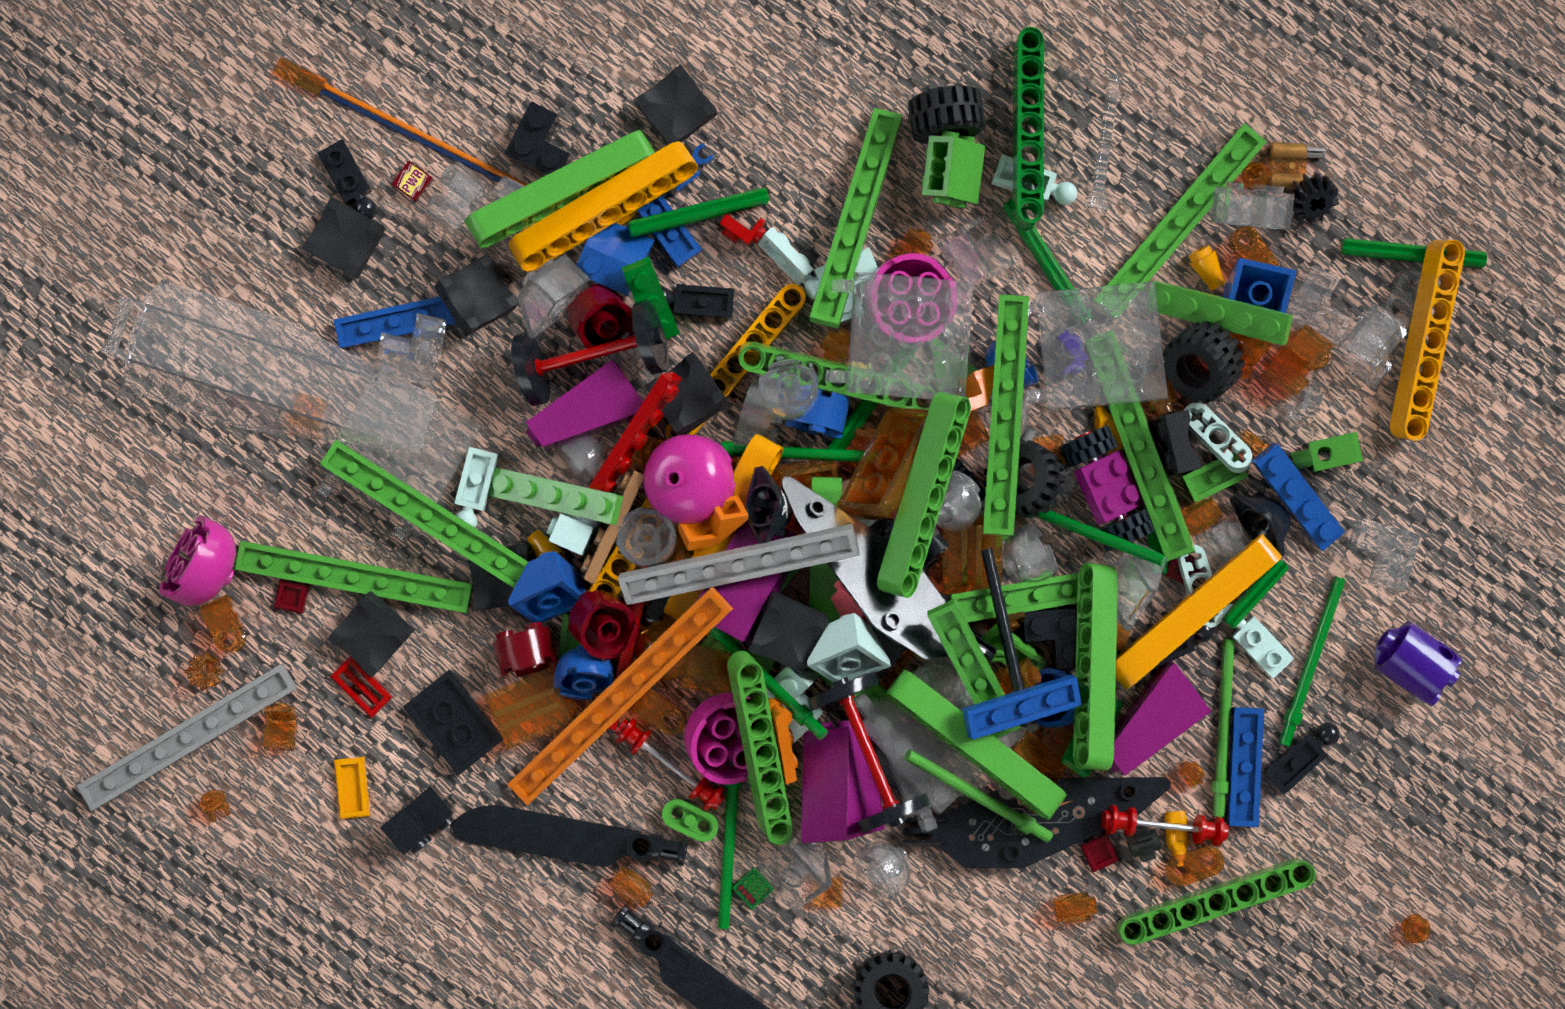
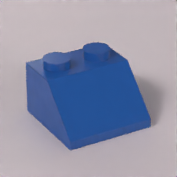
[574,222,655,296]
[1222,257,1297,313]
[508,551,586,623]

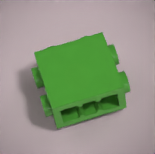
[922,131,985,209]

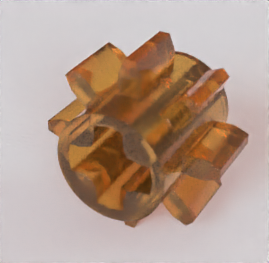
[820,327,856,363]
[184,652,225,691]

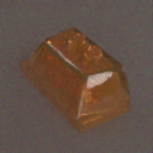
[837,407,929,520]

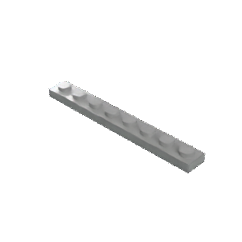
[618,524,860,605]
[77,664,298,811]

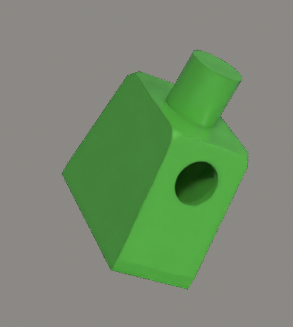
[1291,432,1363,472]

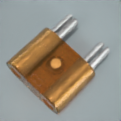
[1268,142,1326,190]

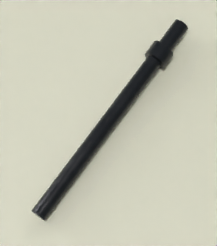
[981,548,1032,727]

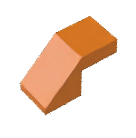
[960,365,994,415]
[678,495,749,551]

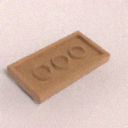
[580,470,644,584]

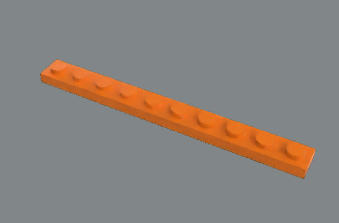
[507,587,733,806]

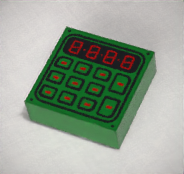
[732,867,774,910]

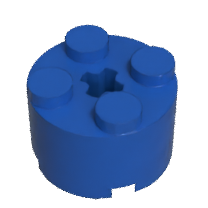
[784,385,850,440]

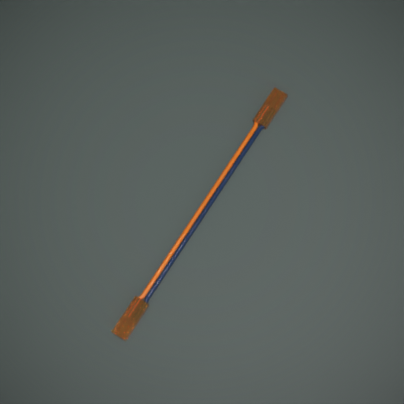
[272,57,528,191]

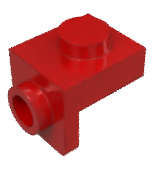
[720,214,767,248]

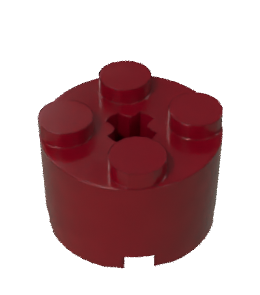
[566,284,633,348]
[568,590,637,659]
[493,622,559,679]

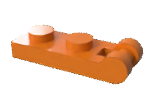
[768,698,798,785]

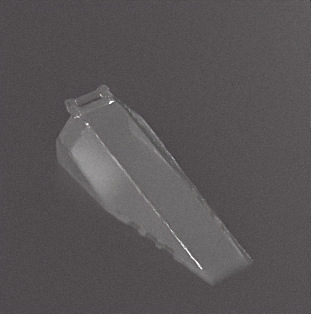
[101,279,439,454]

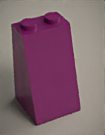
[525,359,643,450]
[697,521,798,642]
[1109,662,1212,776]
[801,719,885,843]

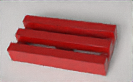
[330,656,393,718]

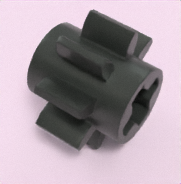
[1126,826,1161,863]

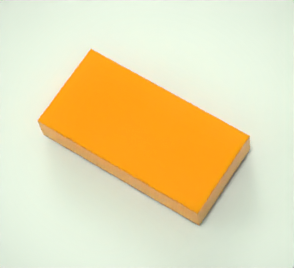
[334,756,370,819]

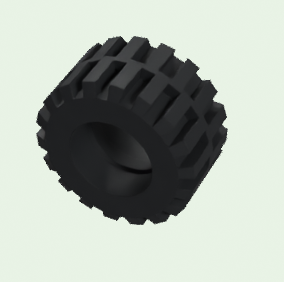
[908,85,986,144]
[1162,322,1245,404]
[983,439,1065,518]
[854,950,930,1009]

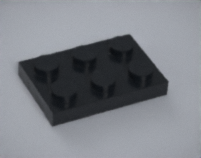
[403,669,505,776]

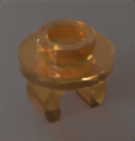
[198,790,230,823]

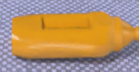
[1093,400,1124,454]
[1164,810,1189,867]

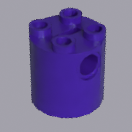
[1375,621,1462,707]

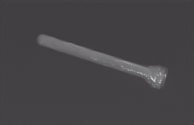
[1084,74,1120,213]

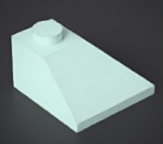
[807,613,891,682]

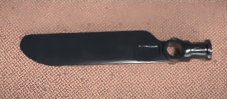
[453,805,688,867]
[610,904,770,1009]

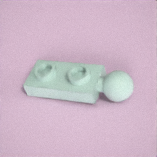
[991,154,1077,205]
[758,227,820,300]
[454,447,499,528]
[1222,604,1294,679]

